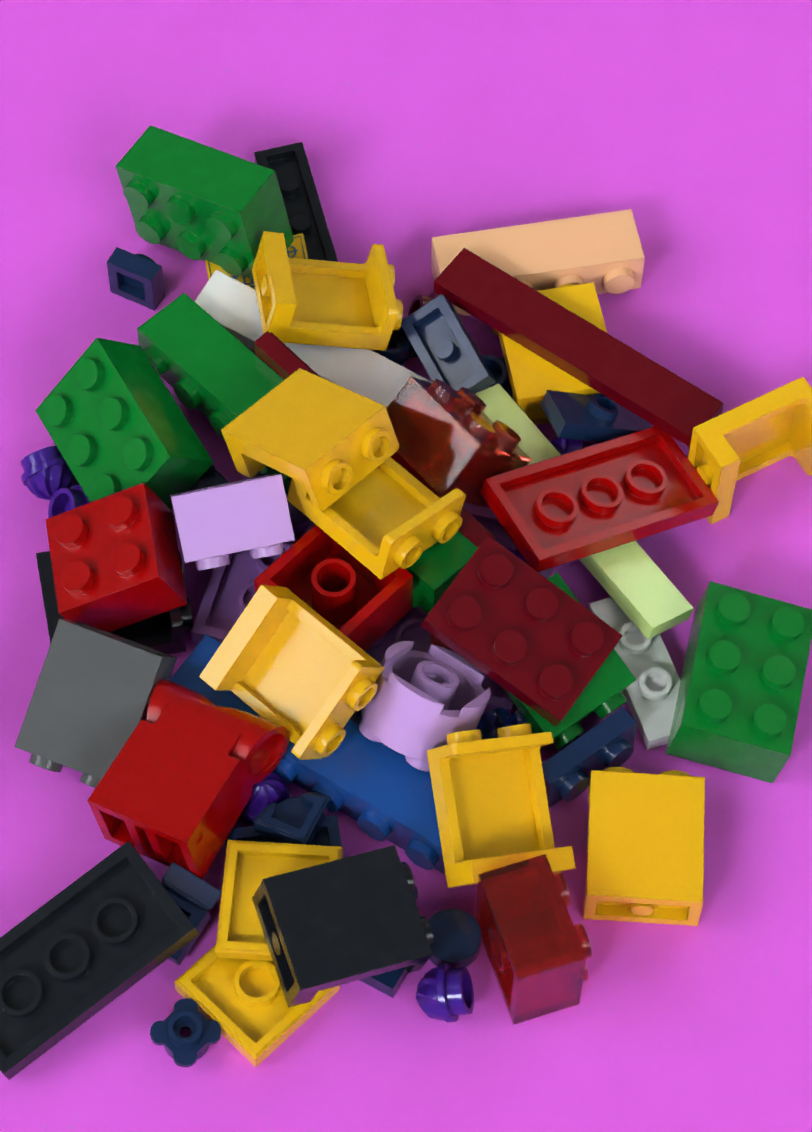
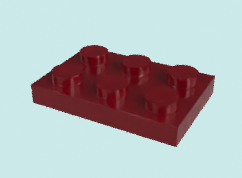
[420,535,623,727]

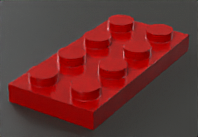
[480,426,719,572]

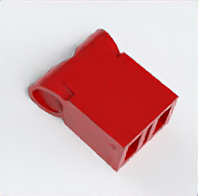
[87,678,289,880]

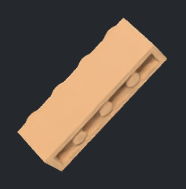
[431,209,645,315]

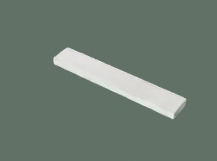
[195,270,477,460]

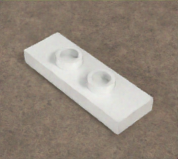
[588,597,681,750]

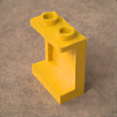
[252,231,403,351]
[492,283,607,425]
[221,368,399,511]
[688,377,812,525]
[287,457,466,580]
[199,585,385,760]
[427,724,576,888]
[583,767,705,926]

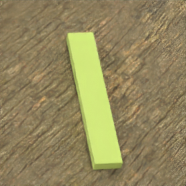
[454,384,694,640]

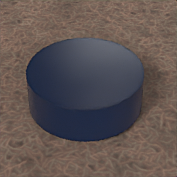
[428,909,482,968]

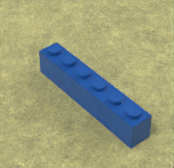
[170,634,445,874]

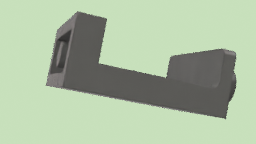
[15,619,177,788]

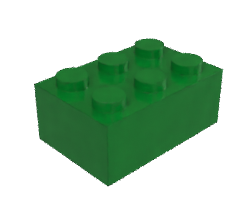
[115,125,294,280]
[35,338,214,510]
[665,581,812,783]

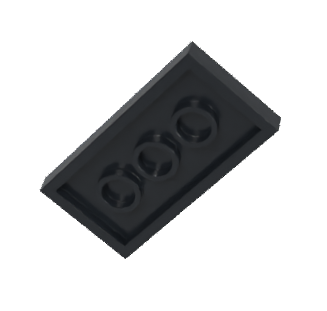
[0,841,199,1080]

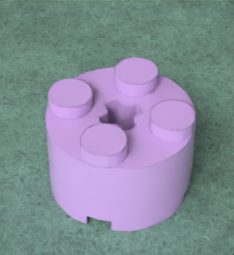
[359,641,491,772]

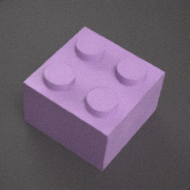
[170,473,295,571]

